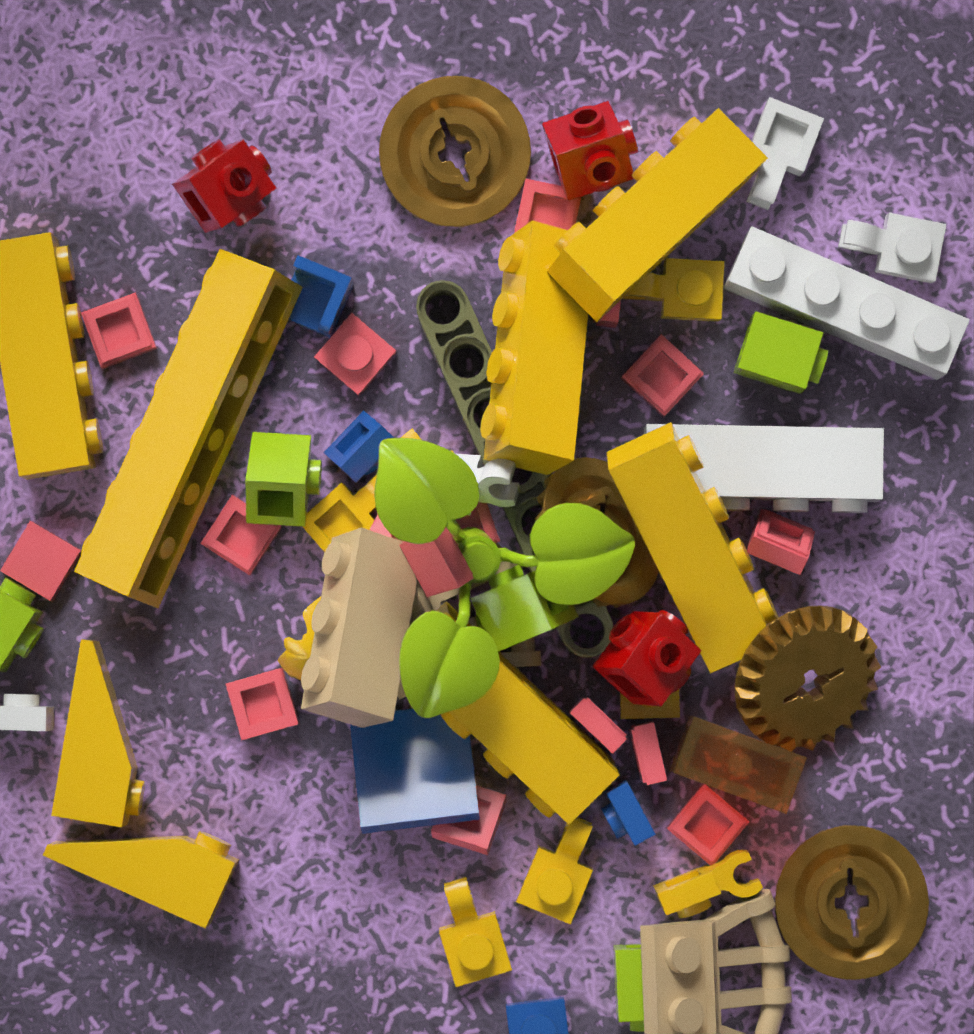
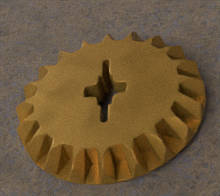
[379,76,531,228]
[535,457,659,608]
[735,606,881,752]
[774,825,929,980]

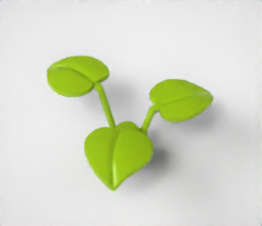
[374,438,635,718]

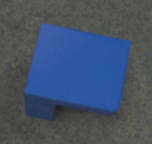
[288,255,354,338]

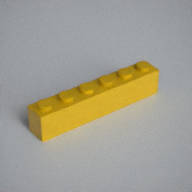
[74,249,303,609]

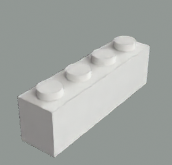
[723,226,970,380]
[644,424,884,513]

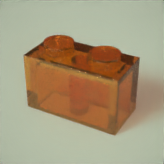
[670,715,807,814]

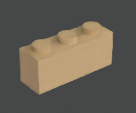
[301,527,417,728]

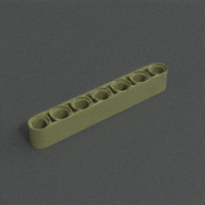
[416,280,614,658]

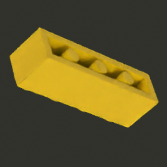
[547,108,768,322]
[480,220,588,475]
[0,232,103,480]
[607,422,778,674]
[400,601,619,825]

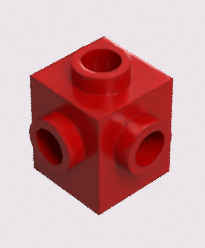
[542,101,638,201]
[172,139,277,233]
[592,610,702,707]

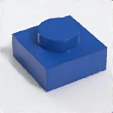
[323,410,394,482]
[601,780,656,846]
[506,997,569,1034]

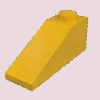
[51,639,145,827]
[42,831,239,929]

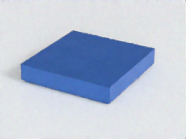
[350,709,480,834]

